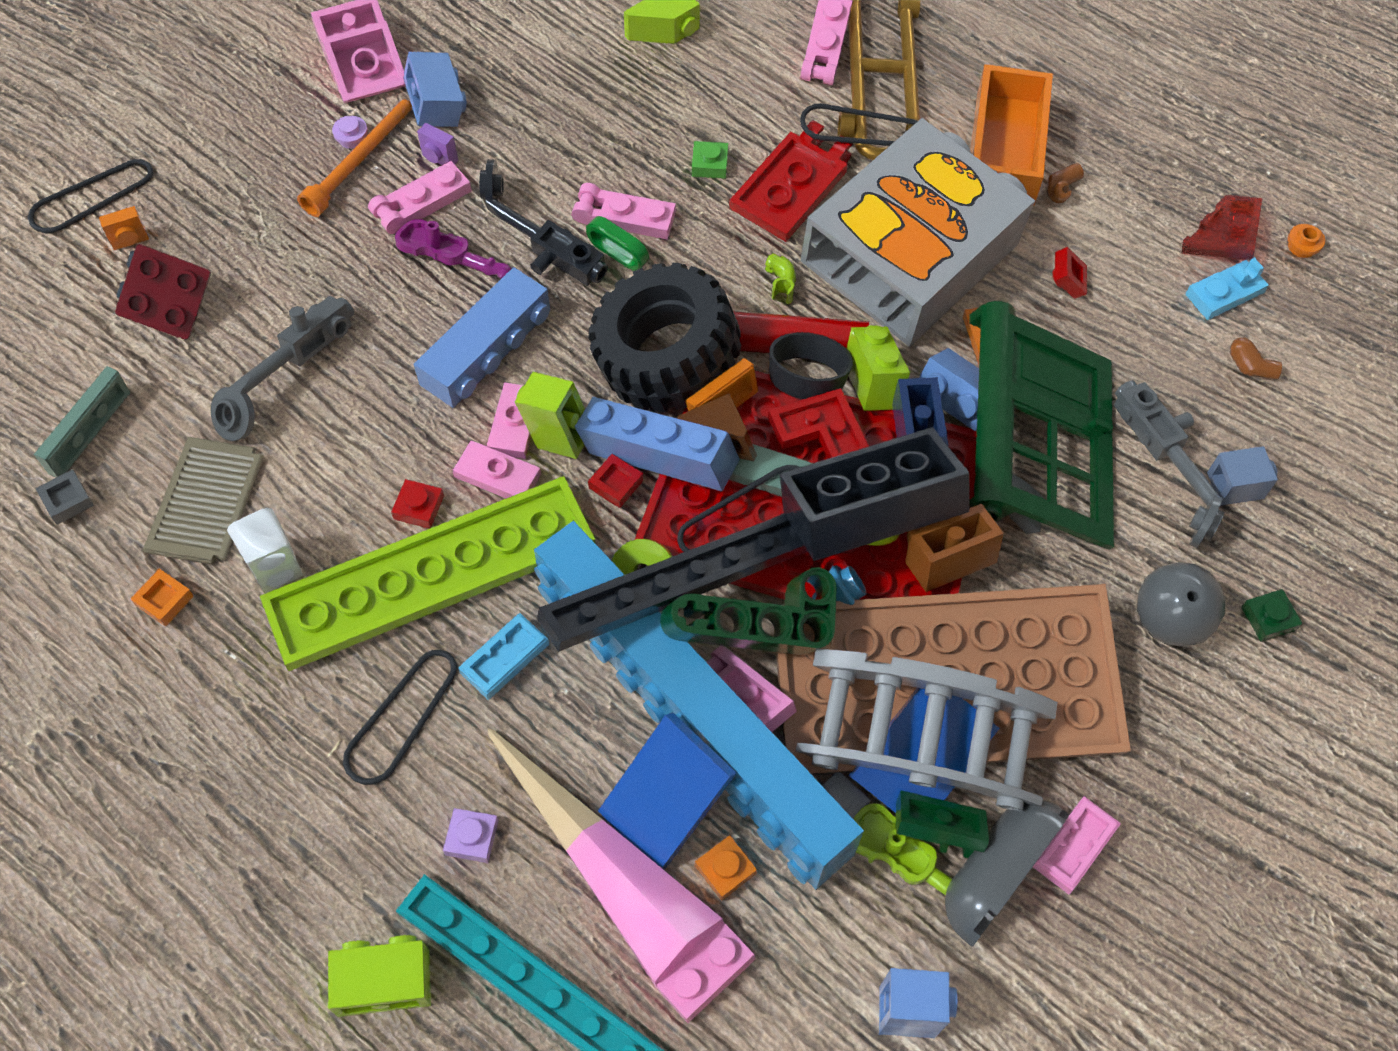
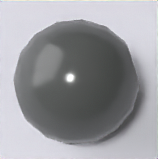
[1137,562,1226,647]

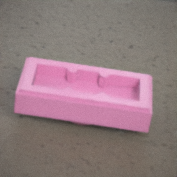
[487,382,531,459]
[453,440,541,498]
[1033,796,1121,895]

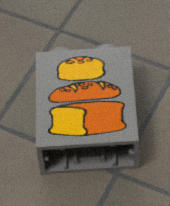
[800,118,1035,347]

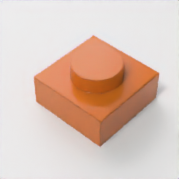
[99,206,149,250]
[130,568,194,627]
[695,835,757,901]

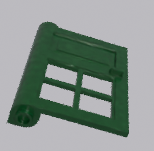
[969,301,1114,550]

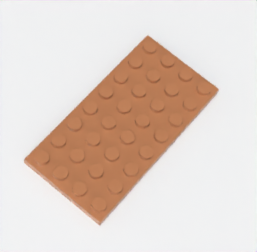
[774,584,1131,775]

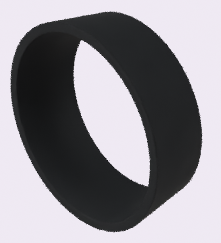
[769,332,853,399]

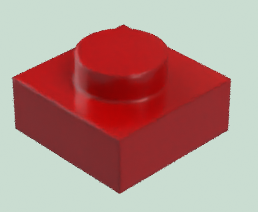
[1052,247,1087,299]
[588,454,643,508]
[391,479,444,529]

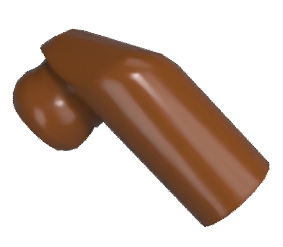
[1047,163,1084,204]
[1230,337,1282,380]

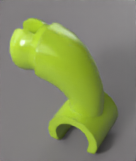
[765,253,796,304]

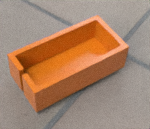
[970,64,1053,206]

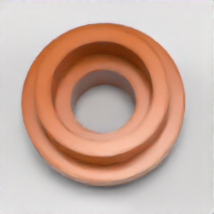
[1288,224,1325,258]

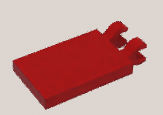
[729,120,853,242]

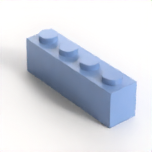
[414,267,550,408]
[575,397,740,491]

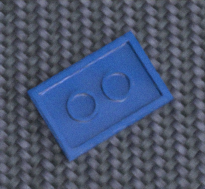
[849,688,1000,813]
[598,712,737,870]

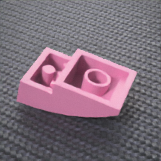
[311,0,406,104]

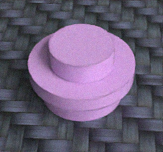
[332,116,368,149]

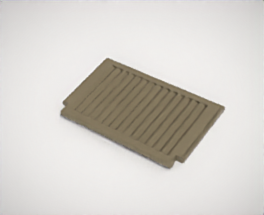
[142,437,264,565]

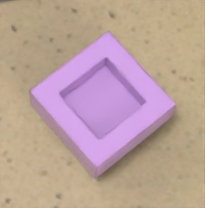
[443,808,499,863]

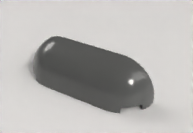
[945,800,1070,947]

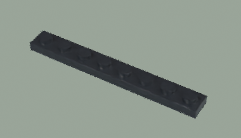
[537,514,808,652]

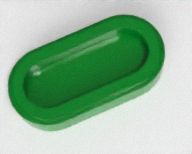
[586,216,649,271]

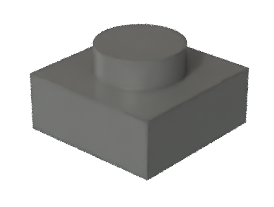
[35,469,94,525]

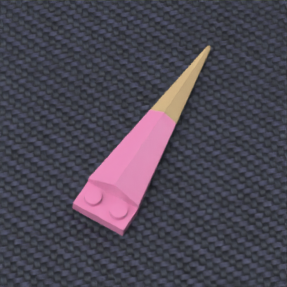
[488,728,755,1023]

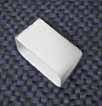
[227,508,303,594]

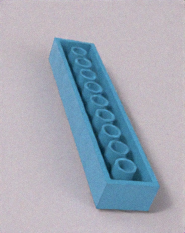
[534,520,864,890]

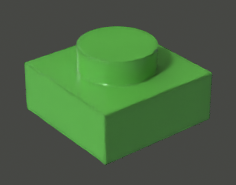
[692,141,728,179]

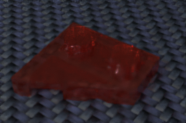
[1181,195,1262,260]

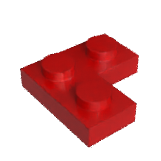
[768,388,869,459]

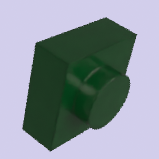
[1241,589,1302,642]

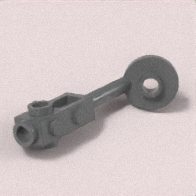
[210,296,354,441]
[1114,380,1225,548]

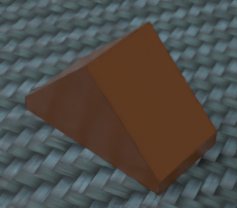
[677,393,757,462]

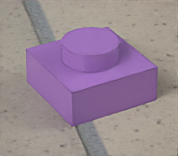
[417,123,458,165]

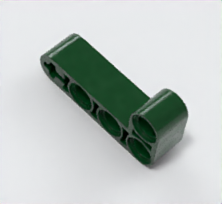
[660,567,837,655]

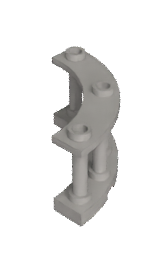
[796,649,1058,811]

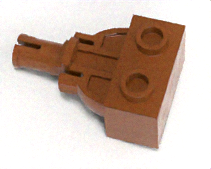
[905,504,1004,592]

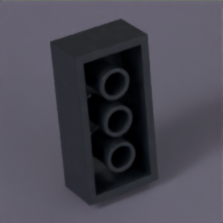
[779,427,969,561]

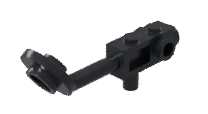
[479,159,608,286]

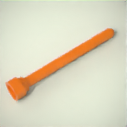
[297,99,412,217]

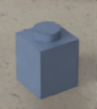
[1207,446,1278,506]

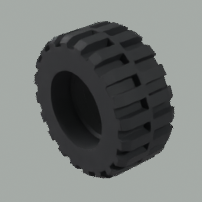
[588,263,741,412]

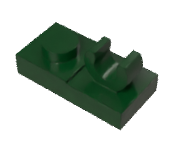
[896,790,989,858]

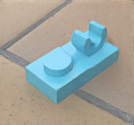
[1185,257,1269,320]

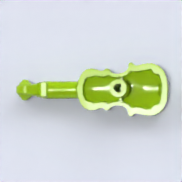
[853,803,952,896]

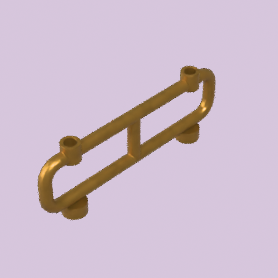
[837,0,929,160]

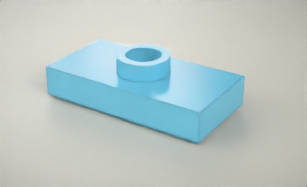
[458,613,549,700]

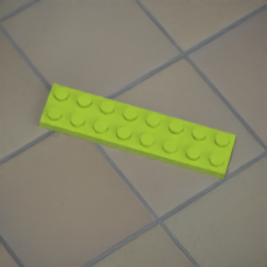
[260,476,596,671]

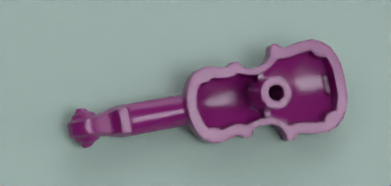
[395,219,511,279]

